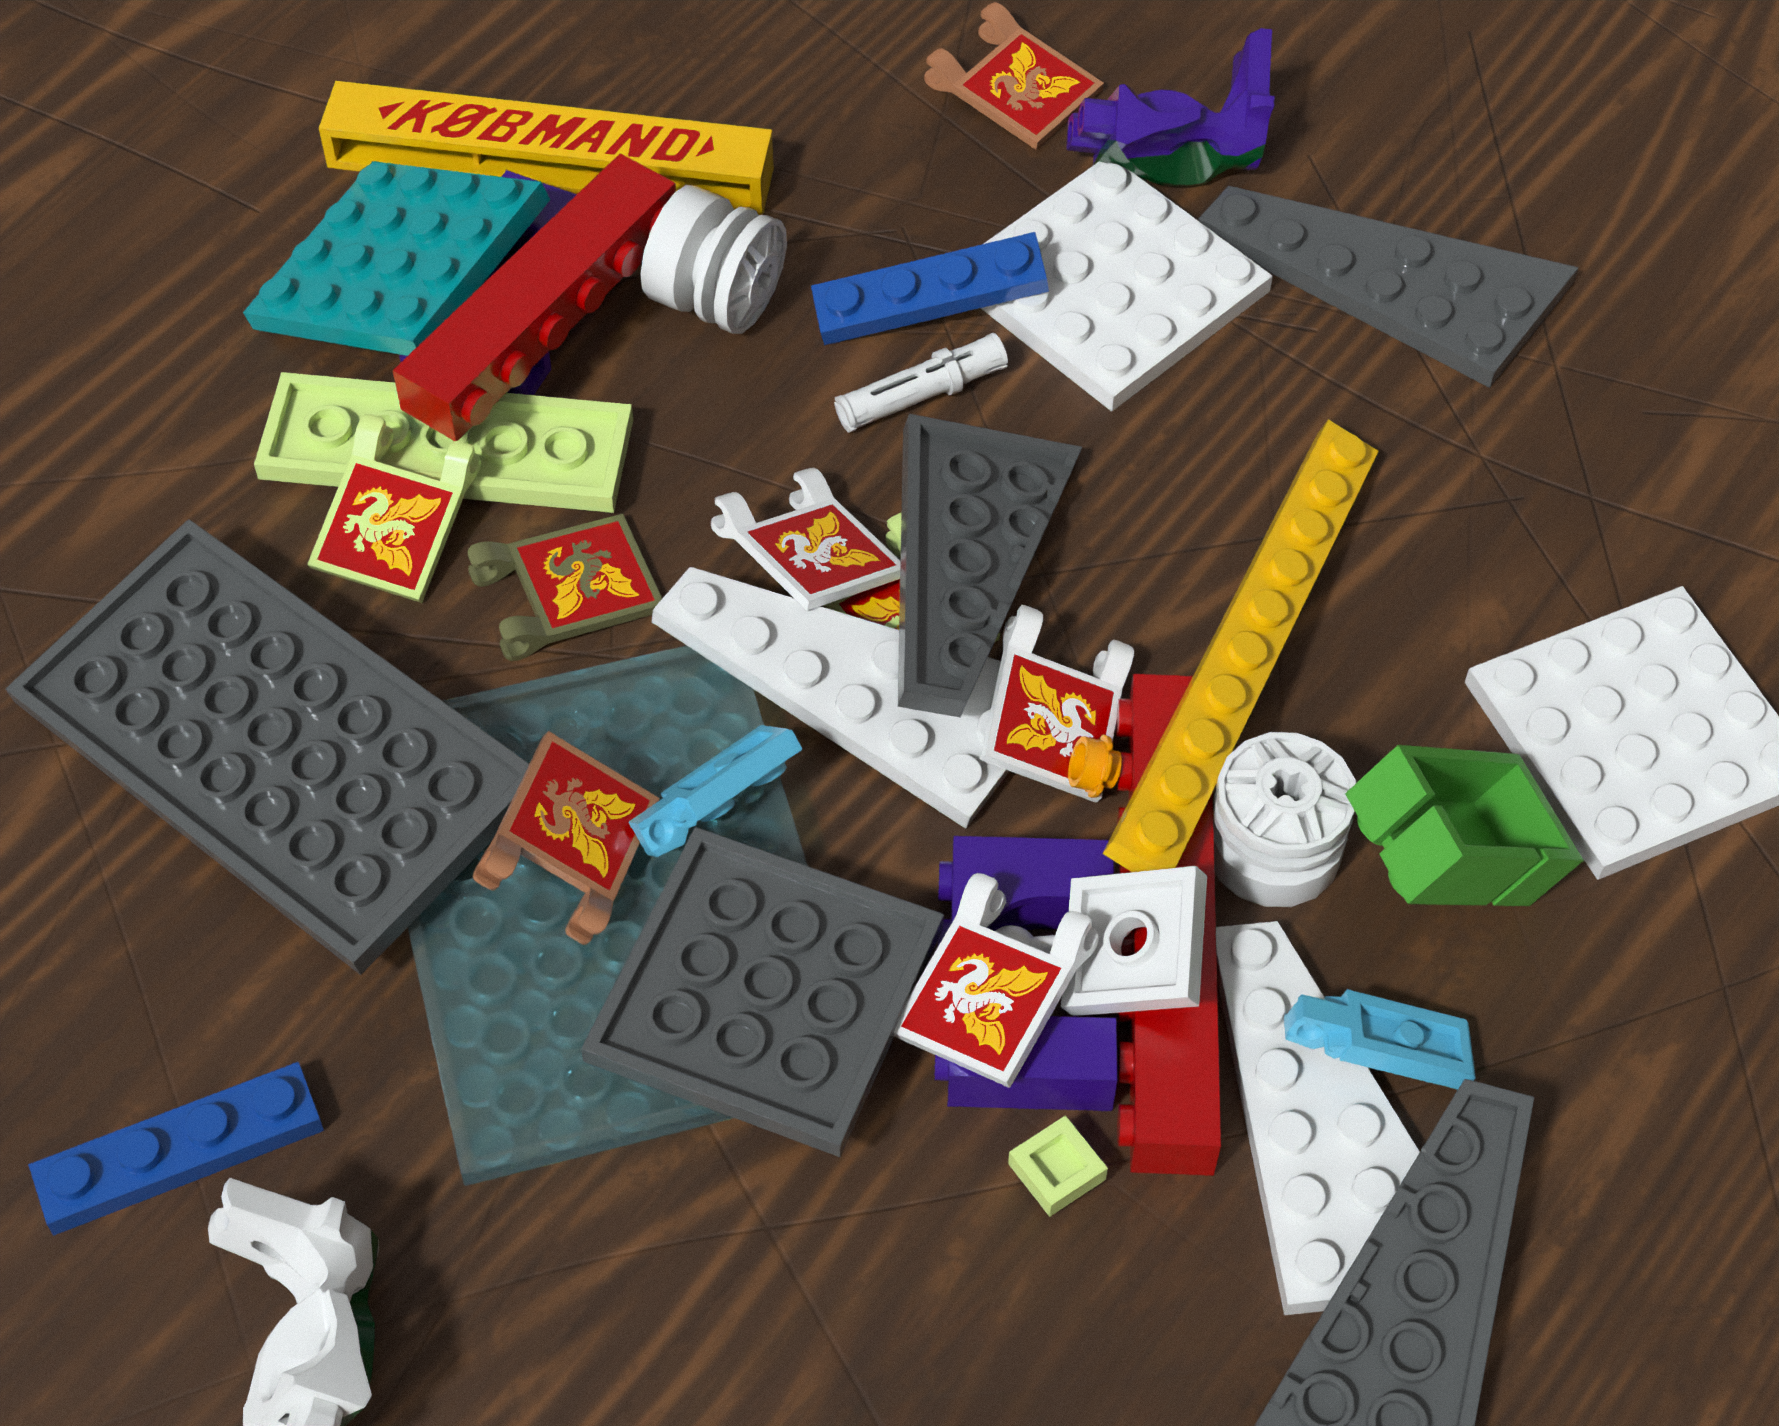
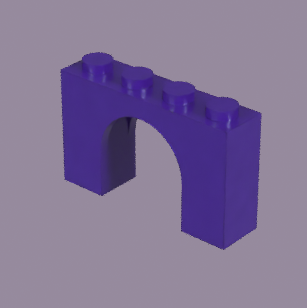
[934,836,1117,1111]

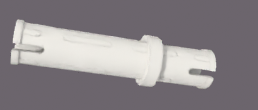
[834,333,1008,432]

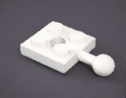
[995,866,1207,1016]

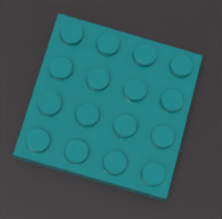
[243,161,551,356]

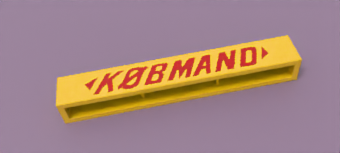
[319,81,774,215]

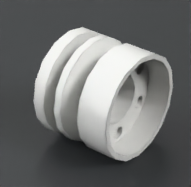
[640,185,787,334]
[1213,732,1356,907]

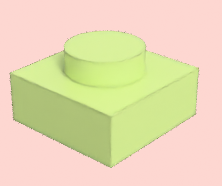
[1008,1115,1108,1217]

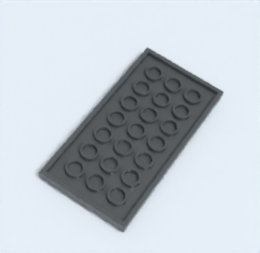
[5,519,529,975]

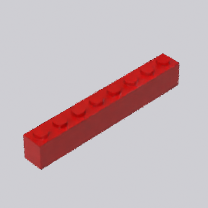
[1117,674,1221,1176]

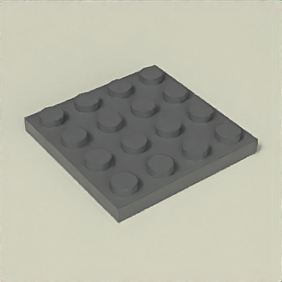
[581,827,944,1157]

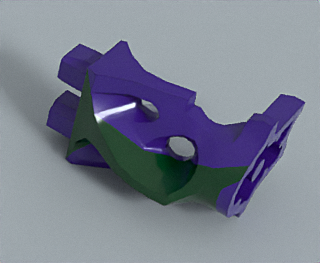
[1067,28,1275,187]

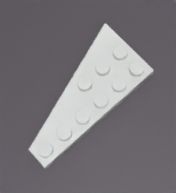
[652,567,1009,829]
[1216,921,1420,1315]

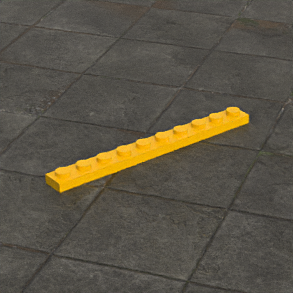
[1102,419,1379,872]

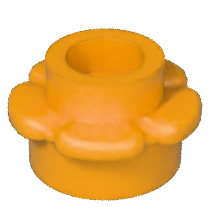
[1068,734,1122,798]

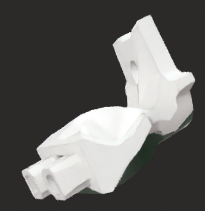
[208,1178,379,1426]

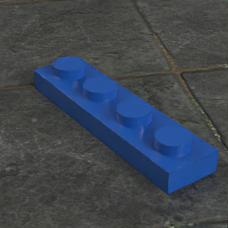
[811,232,1049,345]
[28,1062,324,1236]

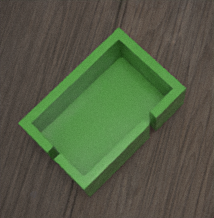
[1345,745,1584,906]

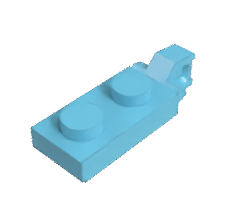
[629,725,802,857]
[1284,989,1476,1089]

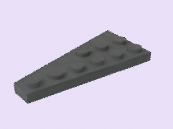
[1198,186,1579,388]
[898,414,1082,718]
[1254,1079,1534,1426]

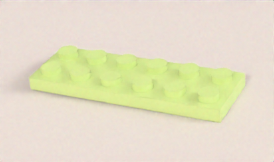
[254,372,633,513]

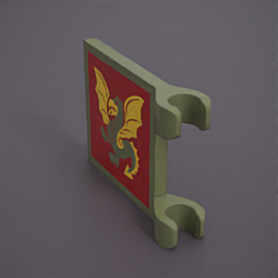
[468,513,662,661]

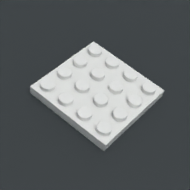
[981,161,1273,411]
[1465,586,1779,880]

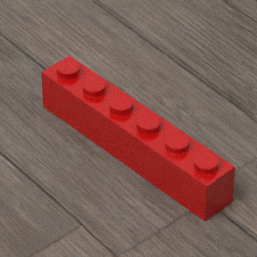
[393,153,676,441]

